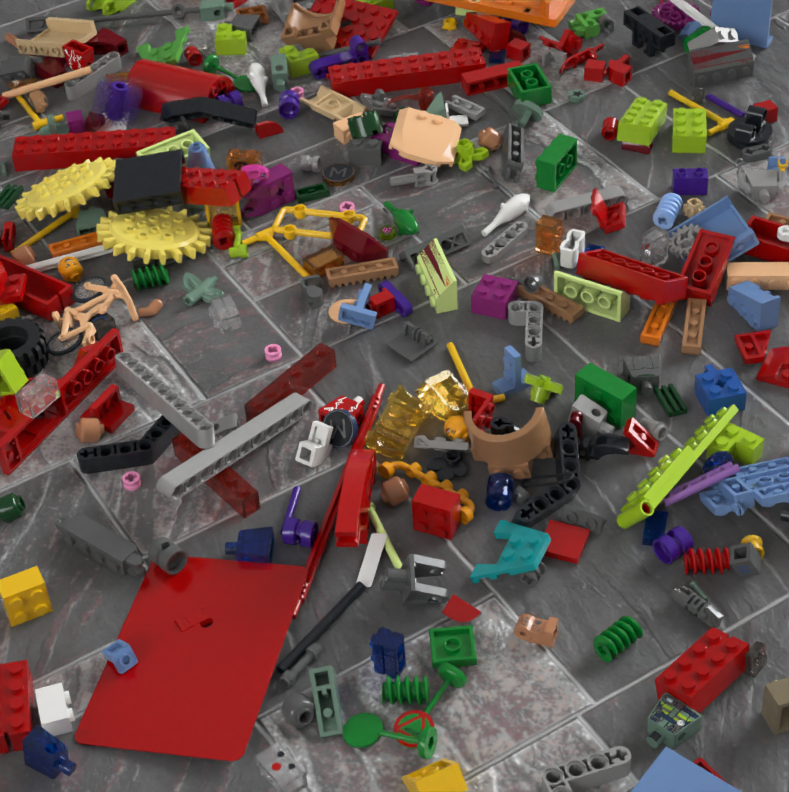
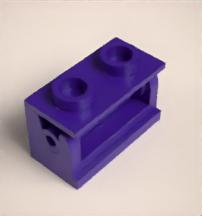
[672,168,709,196]

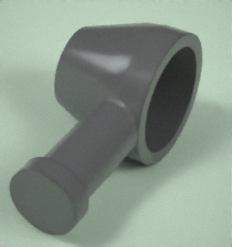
[509,274,543,293]

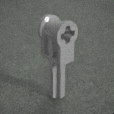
[390,164,438,187]

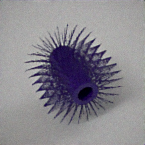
[91,74,143,128]

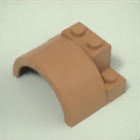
[281,0,345,53]
[464,407,554,480]

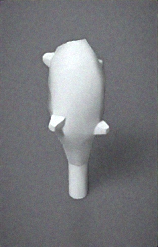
[247,63,268,108]
[481,193,530,237]

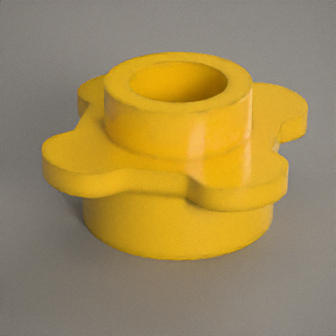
[442,18,458,31]

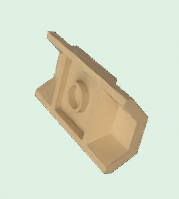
[300,85,367,121]

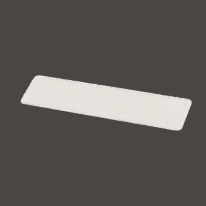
[356,533,387,587]

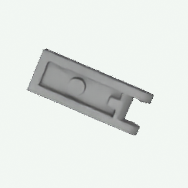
[444,95,486,121]

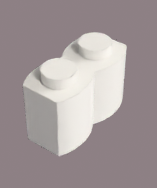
[560,229,585,269]

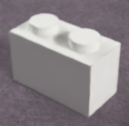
[35,683,75,736]

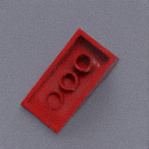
[680,229,735,307]

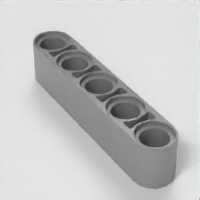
[64,52,122,100]
[544,186,629,224]

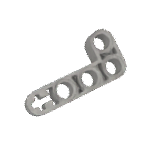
[508,301,543,362]
[542,746,631,792]

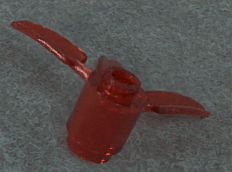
[388,87,434,111]

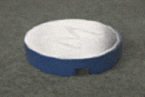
[322,409,358,449]

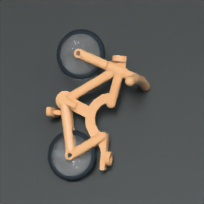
[47,274,139,356]

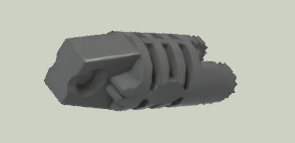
[670,586,723,628]

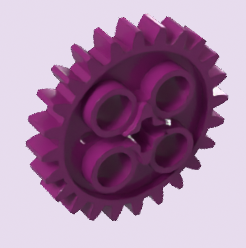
[652,1,701,31]

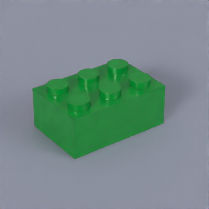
[507,63,552,106]
[535,134,577,193]
[574,363,637,429]

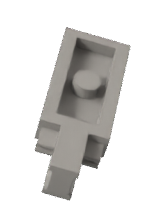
[414,435,471,453]

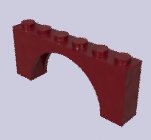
[34,28,129,89]

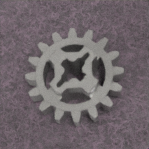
[668,223,703,259]

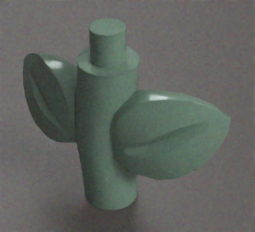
[182,272,224,307]

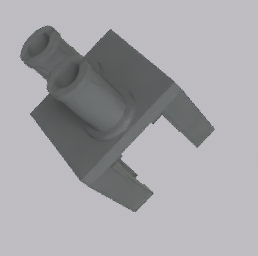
[380,554,449,606]

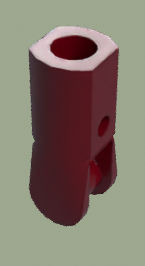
[621,141,653,155]
[569,411,583,444]

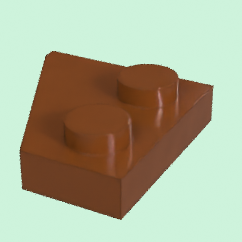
[236,5,269,24]

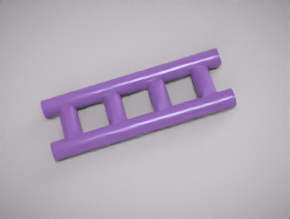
[659,461,741,507]

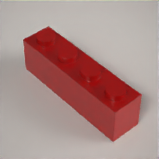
[461,60,522,96]

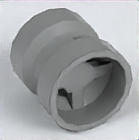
[301,155,321,173]

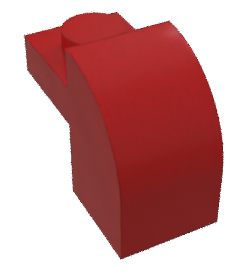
[608,54,632,87]

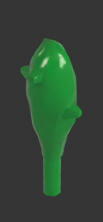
[383,201,420,236]

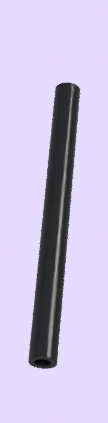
[276,582,366,674]

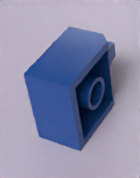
[694,364,747,417]

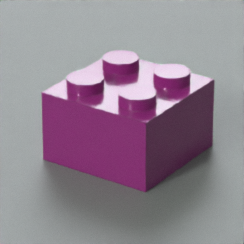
[471,274,518,320]

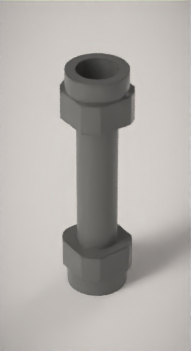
[279,643,323,688]

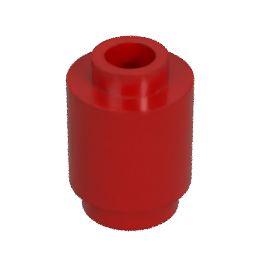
[601,117,618,141]

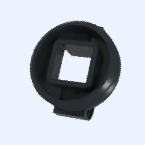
[727,105,773,150]

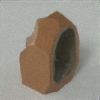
[29,90,49,114]

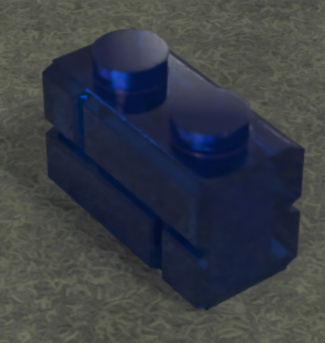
[369,627,406,679]

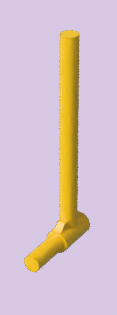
[11,88,64,131]
[668,90,734,136]
[10,205,81,254]
[241,227,311,277]
[446,342,506,410]

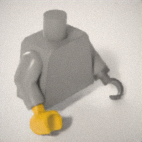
[734,158,788,203]

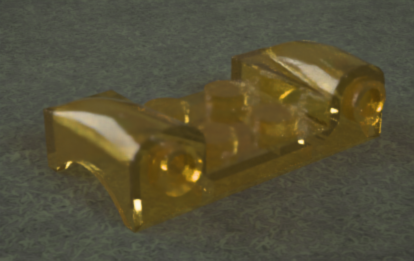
[364,384,434,462]

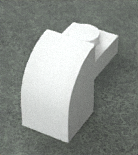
[295,421,333,467]

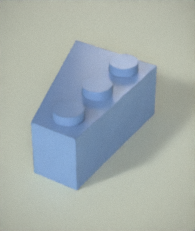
[727,281,781,331]

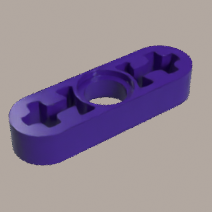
[378,280,413,317]

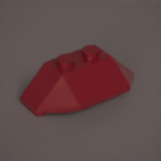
[329,217,388,263]

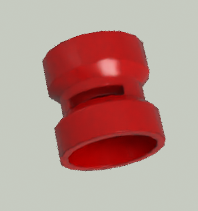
[184,46,203,66]

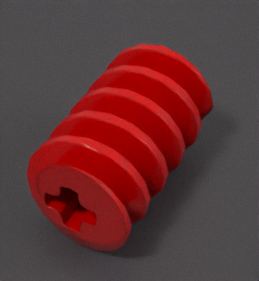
[211,213,234,250]
[683,547,730,575]

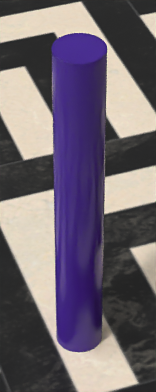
[706,93,746,118]
[280,486,301,535]

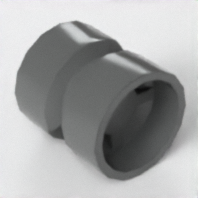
[148,537,188,575]

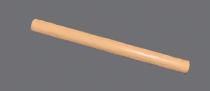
[2,66,92,99]

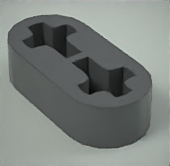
[742,144,772,163]

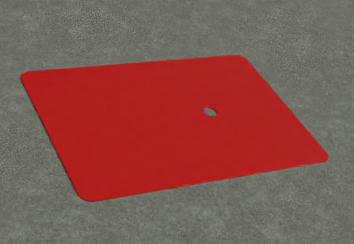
[75,557,308,762]

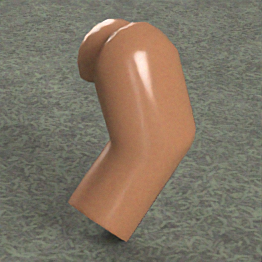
[138,299,163,317]

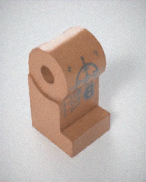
[514,614,558,648]

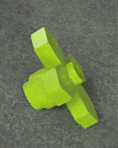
[453,139,490,172]
[523,373,564,404]

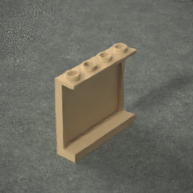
[15,17,97,58]

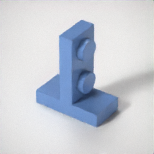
[338,283,377,330]
[492,345,531,397]

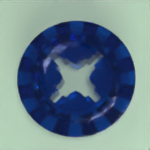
[703,451,734,474]

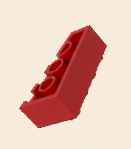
[464,12,511,52]

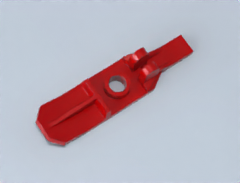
[559,43,605,75]

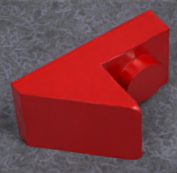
[623,417,659,458]

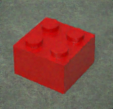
[411,484,461,540]

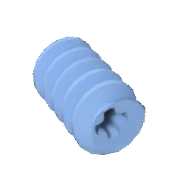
[653,193,683,230]

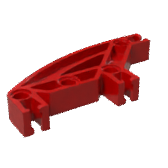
[335,449,377,547]

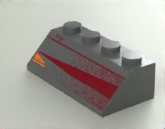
[687,39,754,87]

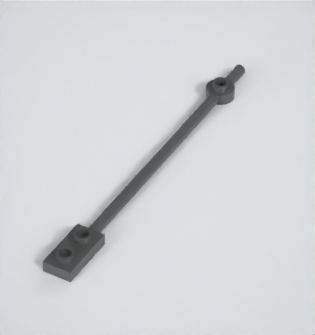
[25,4,200,34]

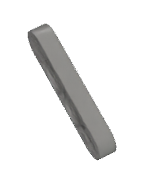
[481,221,528,264]

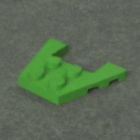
[136,26,190,65]

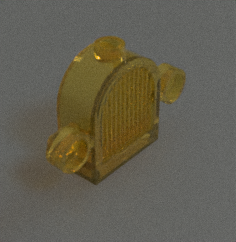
[415,369,468,422]

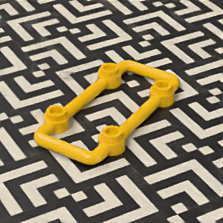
[272,204,368,240]

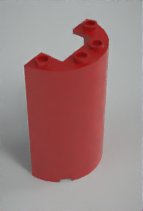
[126,59,235,123]

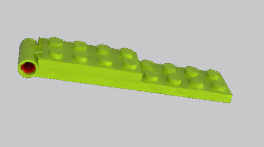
[617,404,739,529]

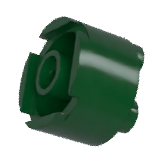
[347,110,384,139]

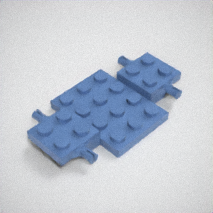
[699,456,789,516]

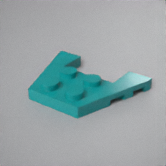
[470,520,551,583]

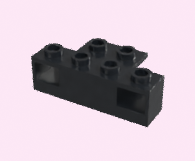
[623,6,676,57]

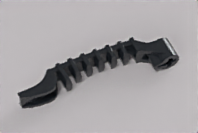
[490,417,631,461]

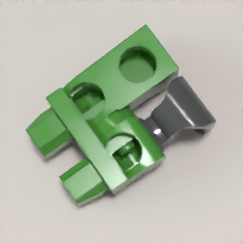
[568,7,614,40]

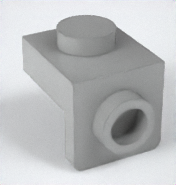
[542,47,566,68]

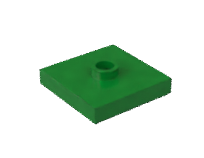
[429,625,477,669]

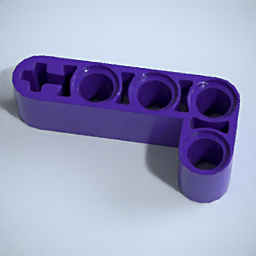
[308,35,369,79]

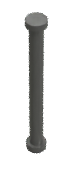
[318,37,382,59]

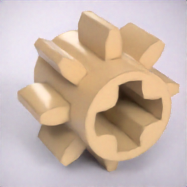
[683,198,705,218]

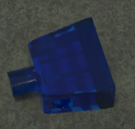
[225,527,275,564]
[22,725,77,779]

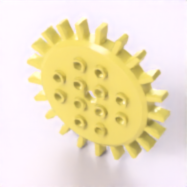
[15,157,116,222]
[96,206,212,265]

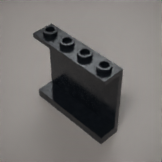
[113,149,186,215]

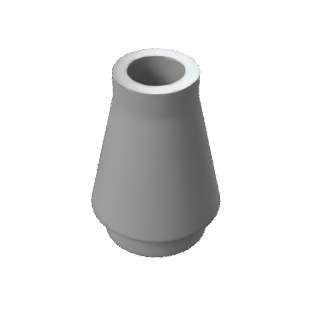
[639,417,668,441]

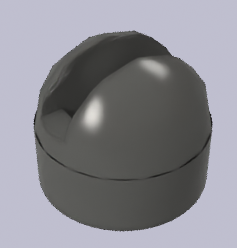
[513,485,531,503]

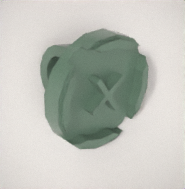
[512,99,544,128]
[38,114,70,135]

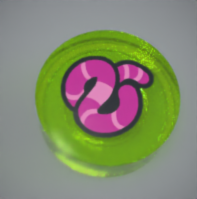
[379,225,396,240]

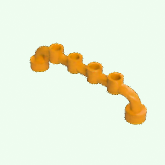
[378,461,475,524]

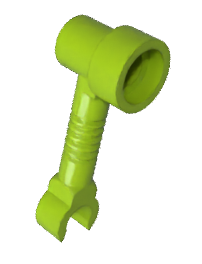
[229,225,248,258]

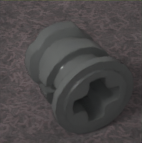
[519,561,546,587]

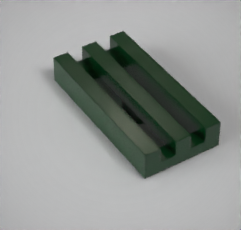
[295,182,330,204]
[0,184,24,210]
[654,383,687,417]

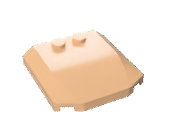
[389,107,462,167]

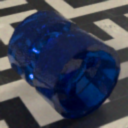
[485,472,514,512]

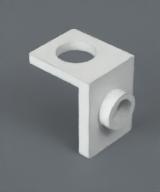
[445,103,468,127]

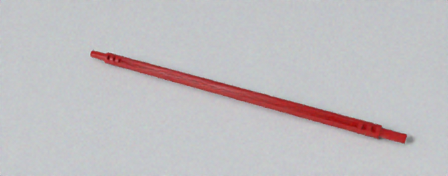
[292,383,385,619]

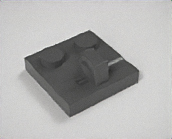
[360,89,398,117]

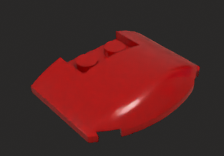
[756,346,789,389]

